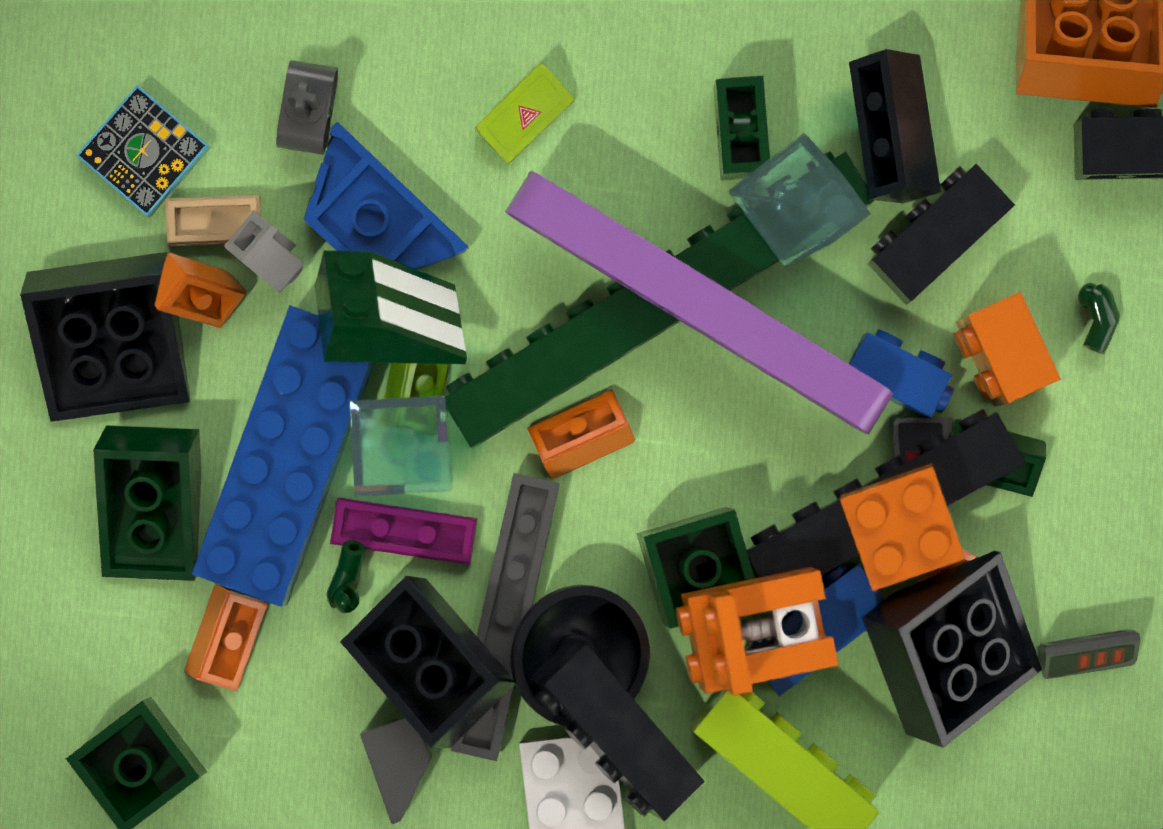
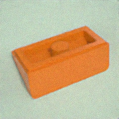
[155,253,247,328]
[527,389,635,479]
[184,584,269,691]

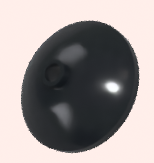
[511,585,650,727]

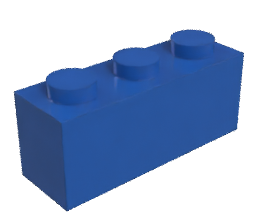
[744,563,885,696]

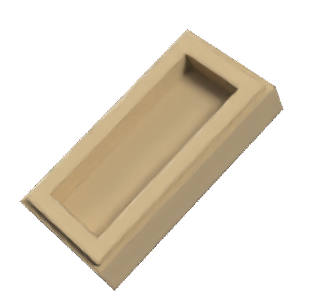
[165,195,262,247]

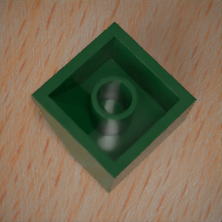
[636,507,755,629]
[66,697,207,829]

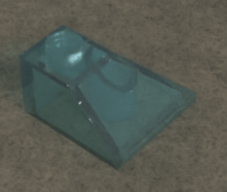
[728,133,871,267]
[349,395,453,497]

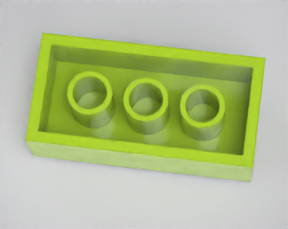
[690,690,880,829]

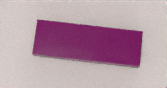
[330,497,477,565]

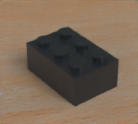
[340,576,515,748]

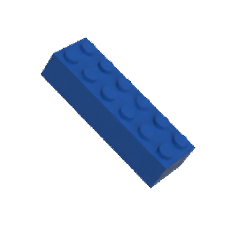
[191,305,375,607]

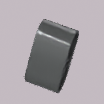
[276,60,338,155]

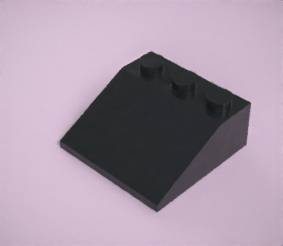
[20,252,190,422]
[862,550,1042,748]

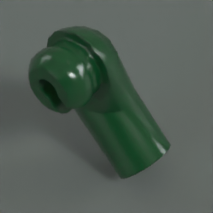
[1078,283,1120,355]
[326,540,366,614]

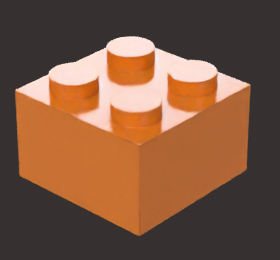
[954,292,1061,407]
[840,463,965,591]

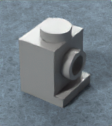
[224,210,304,293]

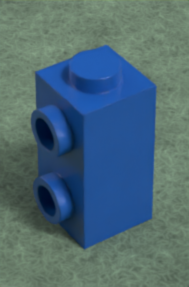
[849,329,954,418]

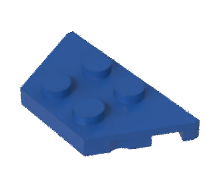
[304,122,469,270]

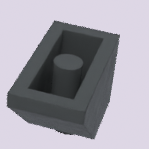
[360,716,432,824]

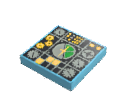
[76,85,210,218]

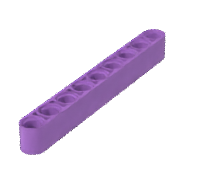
[505,171,893,435]

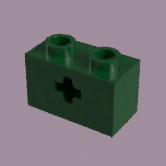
[713,75,771,181]

